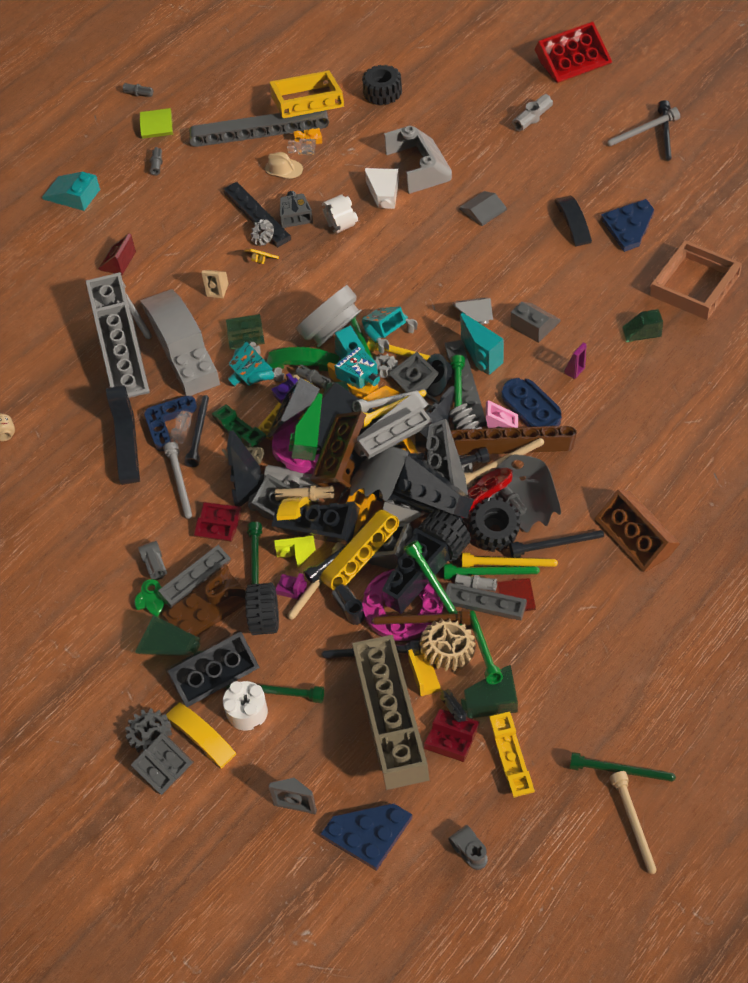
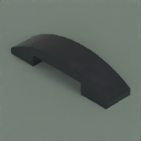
[555,195,592,247]

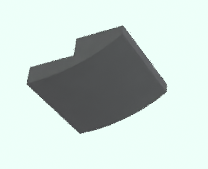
[131,732,194,795]

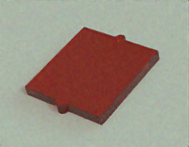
[497,578,536,611]

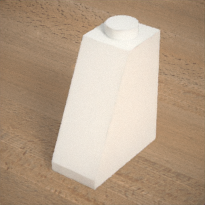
[365,168,399,209]

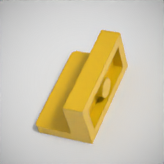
[408,649,441,696]

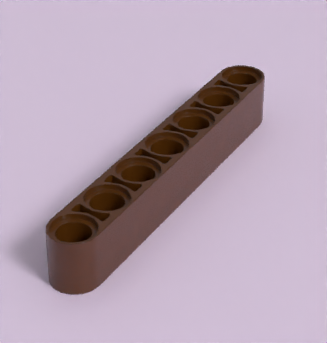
[451,426,577,455]

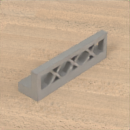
[356,407,432,459]

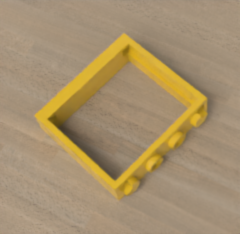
[269,70,344,118]

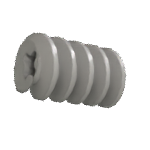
[449,403,482,430]

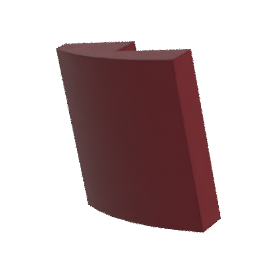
[194,502,242,542]
[424,709,480,762]

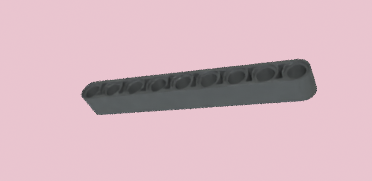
[189,110,329,147]

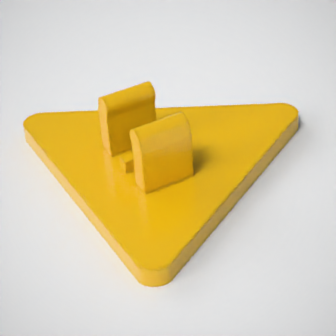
[245,249,279,264]

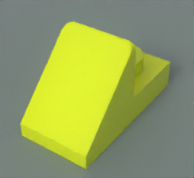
[274,536,316,567]

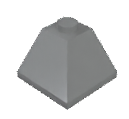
[452,297,493,324]
[383,500,428,523]

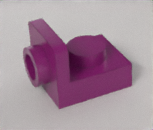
[276,573,307,600]

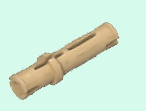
[275,485,334,501]

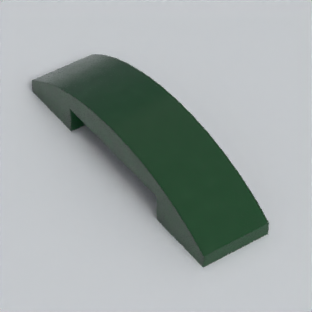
[211,404,267,447]

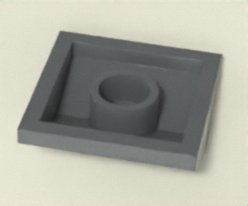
[460,191,507,226]
[389,352,438,393]
[251,474,291,520]
[269,778,317,815]

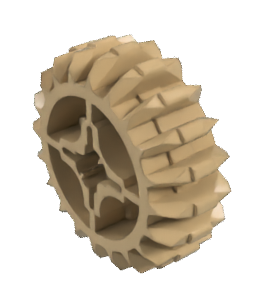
[420,618,476,671]

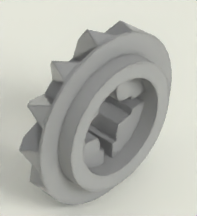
[250,219,274,246]
[373,353,398,378]

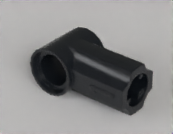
[332,584,364,625]

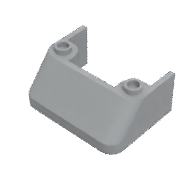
[384,126,452,194]

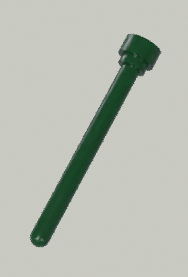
[247,522,262,584]
[226,683,325,703]
[570,752,676,782]

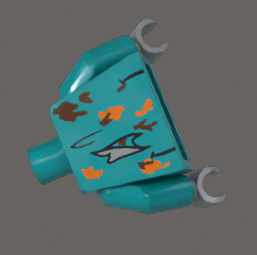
[362,307,418,353]
[228,341,285,386]

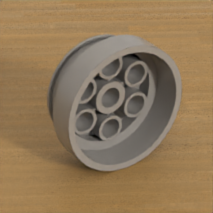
[296,285,362,347]

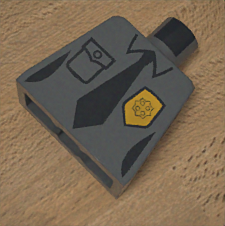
[280,191,313,228]

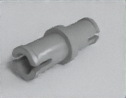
[455,574,497,592]

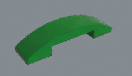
[267,347,339,371]

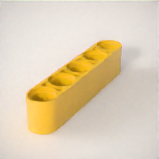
[321,510,399,590]

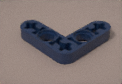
[145,396,197,452]

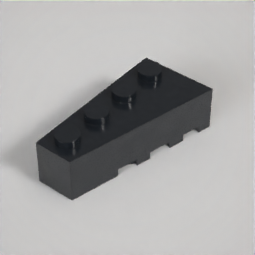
[395,455,473,518]
[271,502,360,544]
[382,528,450,614]

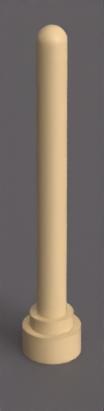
[464,438,544,488]
[288,542,344,620]
[609,771,657,874]

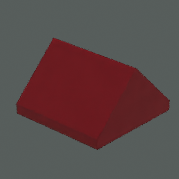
[98,233,136,275]

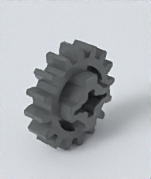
[125,709,172,753]

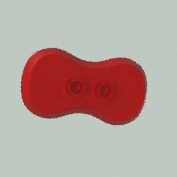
[462,468,513,518]

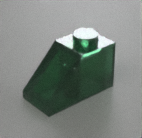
[622,309,663,342]

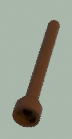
[372,609,470,626]

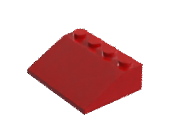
[534,21,612,83]

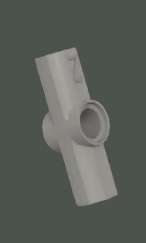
[512,94,553,132]
[264,465,318,488]

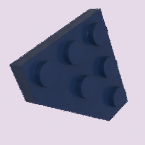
[601,199,654,252]
[321,803,413,871]

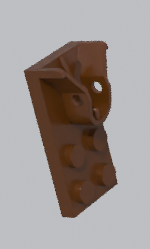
[310,411,366,488]
[162,564,246,644]

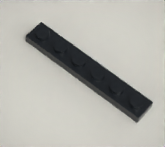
[223,182,291,248]

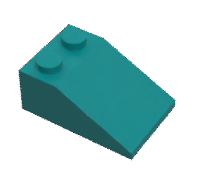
[42,172,100,211]
[460,312,504,375]

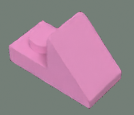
[485,400,518,429]

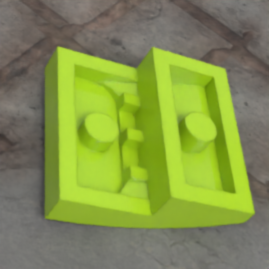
[140,108,173,139]

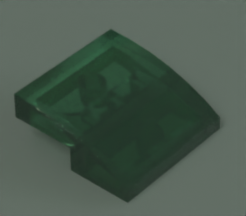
[226,314,265,349]

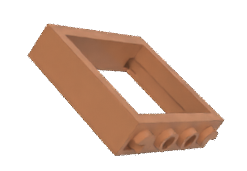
[649,240,742,320]

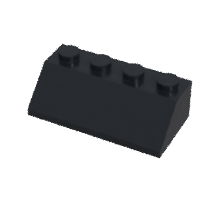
[165,631,260,707]

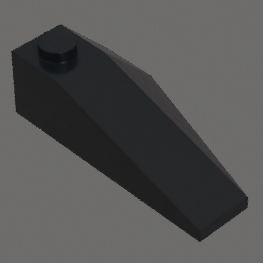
[415,386,455,455]
[227,431,265,507]

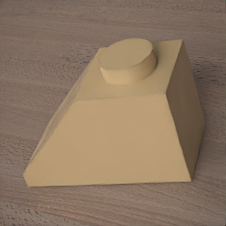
[202,270,229,299]

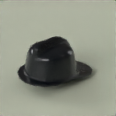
[426,354,453,397]

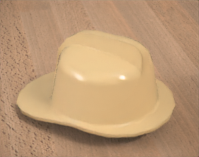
[265,152,303,179]

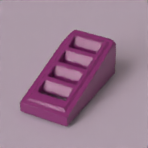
[564,342,587,379]

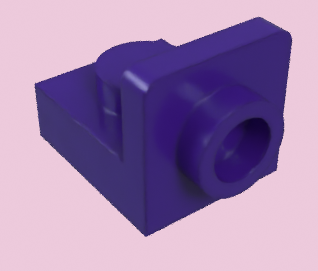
[271,373,298,404]

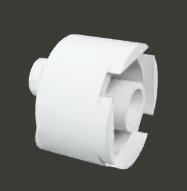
[322,194,358,234]
[223,681,268,731]

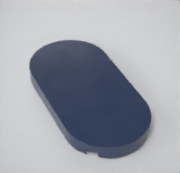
[502,378,562,427]

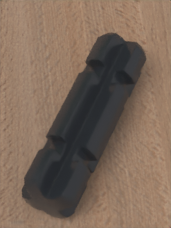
[440,689,467,723]

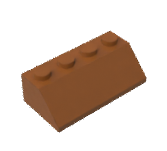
[595,489,681,572]

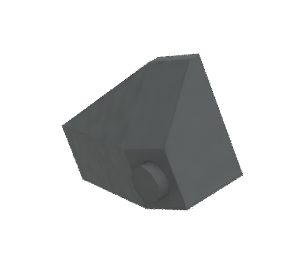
[424,419,468,495]

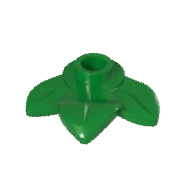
[135,579,166,617]

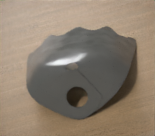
[338,447,410,503]
[484,454,561,533]

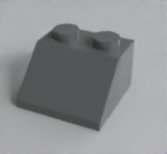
[511,302,561,343]

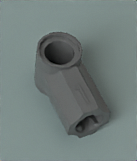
[138,541,167,580]

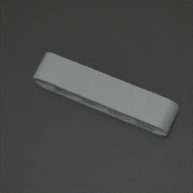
[353,390,429,459]

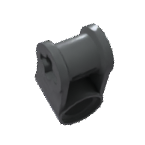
[448,825,488,870]

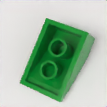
[289,393,322,461]

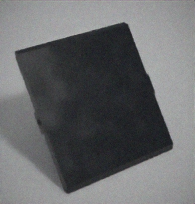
[317,382,383,472]

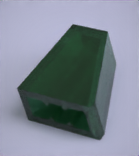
[135,615,201,656]
[461,665,518,719]

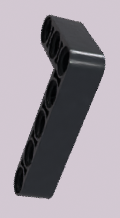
[106,385,140,485]

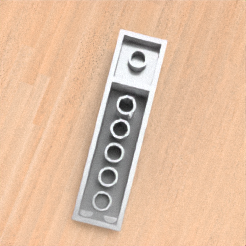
[86,273,150,398]
[140,289,220,396]

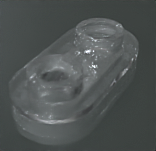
[170,411,191,444]

